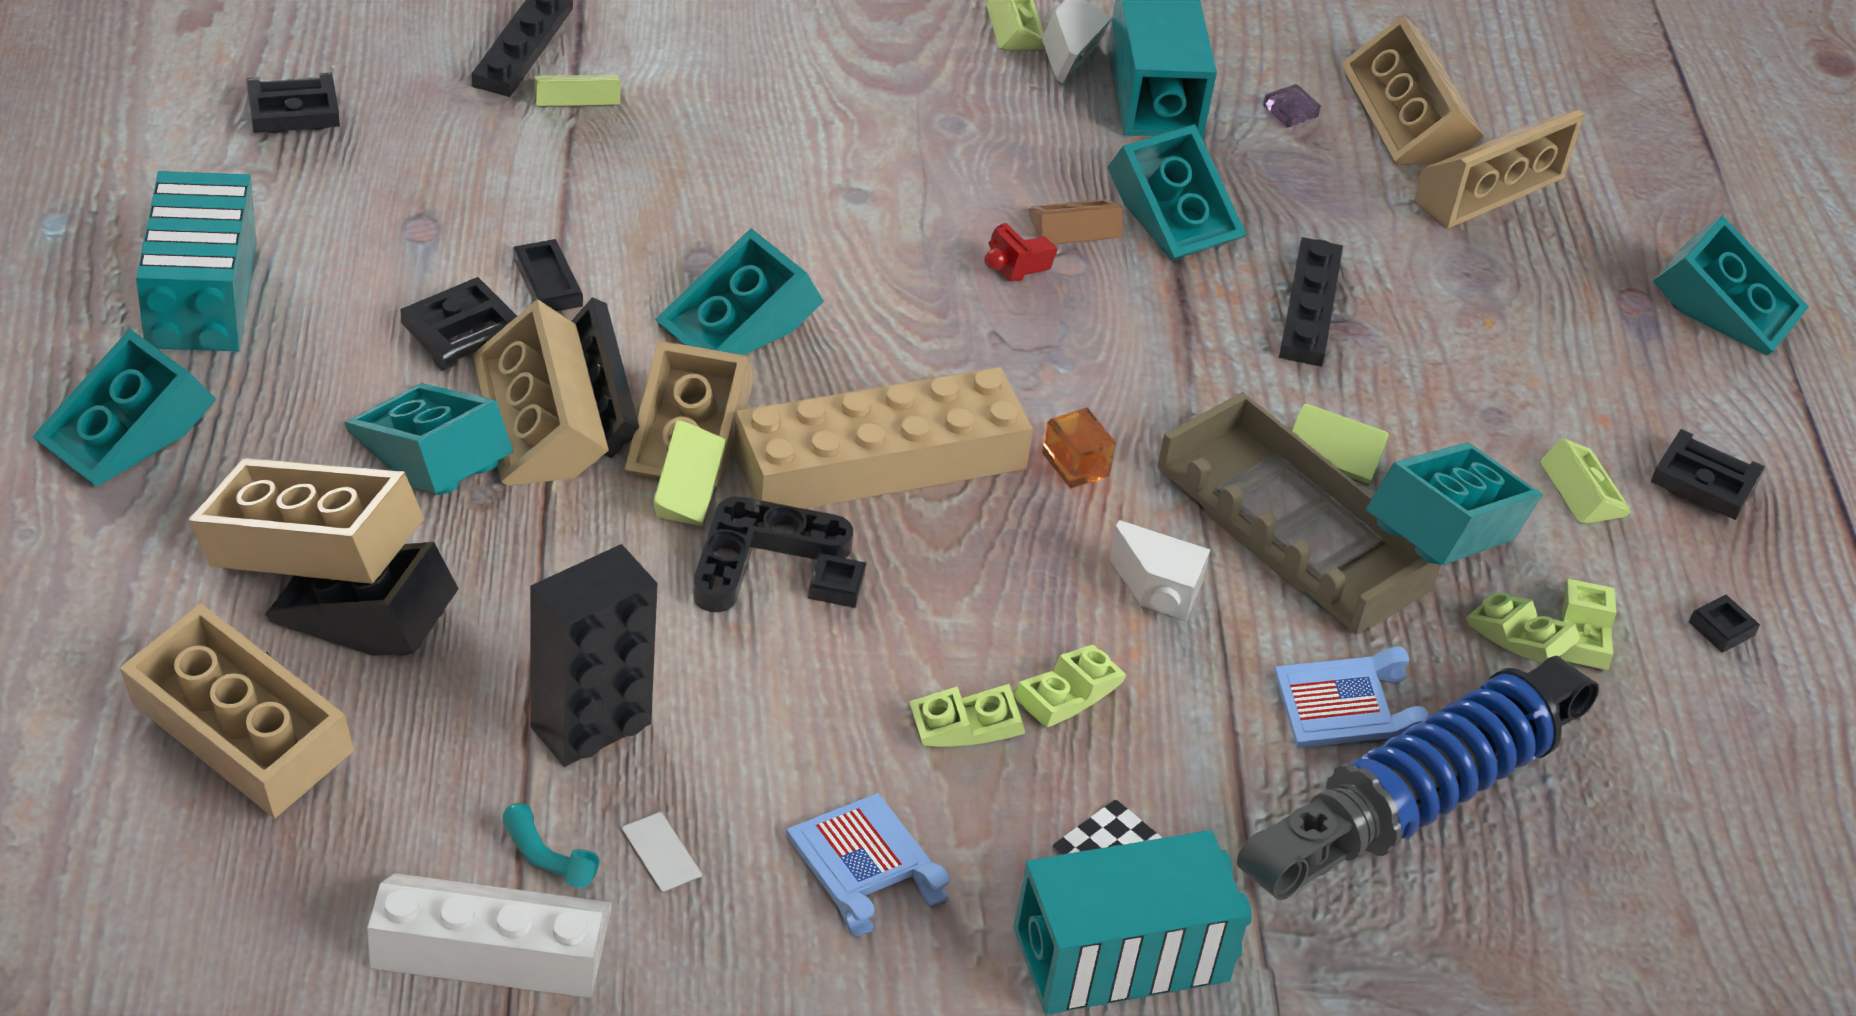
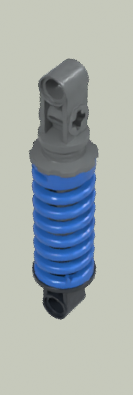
[1237,655,1599,900]

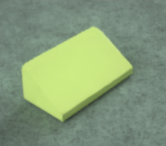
[986,0,1045,50]
[534,74,620,106]
[1292,404,1389,485]
[654,420,726,526]
[1541,438,1631,523]

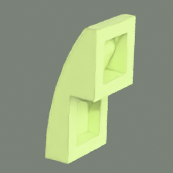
[1560,579,1617,670]

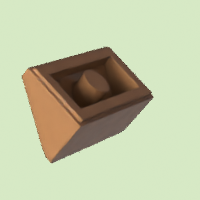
[1028,199,1123,244]

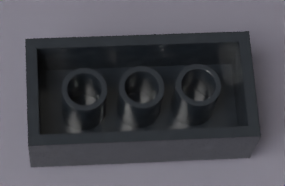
[530,544,658,767]

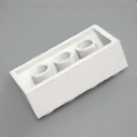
[367,873,611,998]

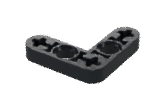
[693,496,853,613]

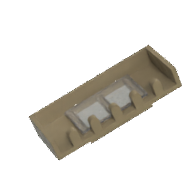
[1157,392,1441,635]

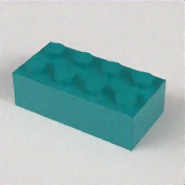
[1365,442,1543,565]

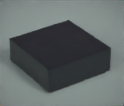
[808,553,867,608]
[1689,594,1760,653]

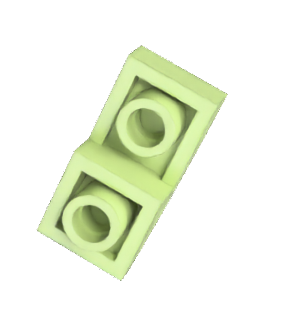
[1466,593,1580,663]
[1014,645,1126,728]
[909,684,1025,747]

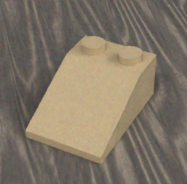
[624,340,754,489]

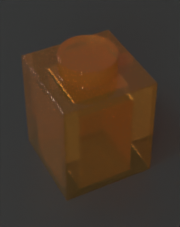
[1042,407,1116,489]

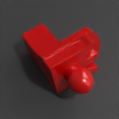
[984,223,1058,281]

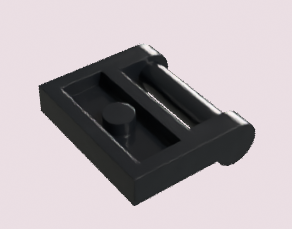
[246,72,340,133]
[400,277,517,371]
[1651,429,1766,520]

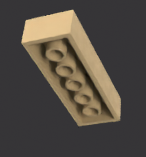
[733,367,1033,509]

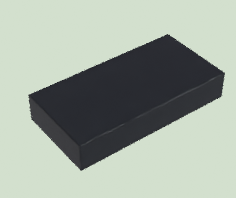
[513,239,583,312]

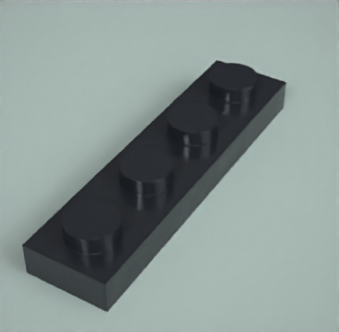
[471,0,573,97]
[1279,237,1343,367]
[571,297,640,458]

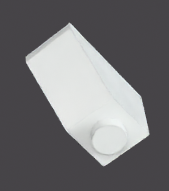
[1042,0,1112,84]
[1109,520,1210,621]

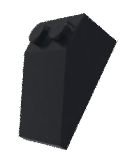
[265,542,459,656]

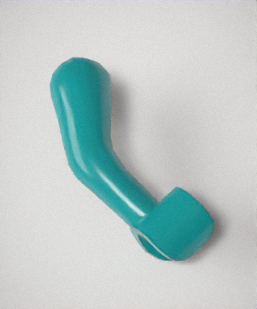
[503,803,599,888]

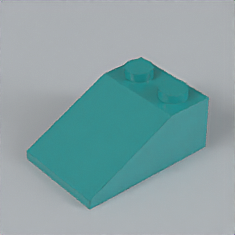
[1107,124,1247,261]
[1653,215,1809,355]
[655,228,824,355]
[32,328,217,487]
[344,383,514,495]

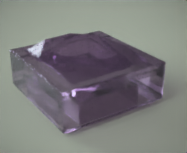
[1263,84,1321,128]

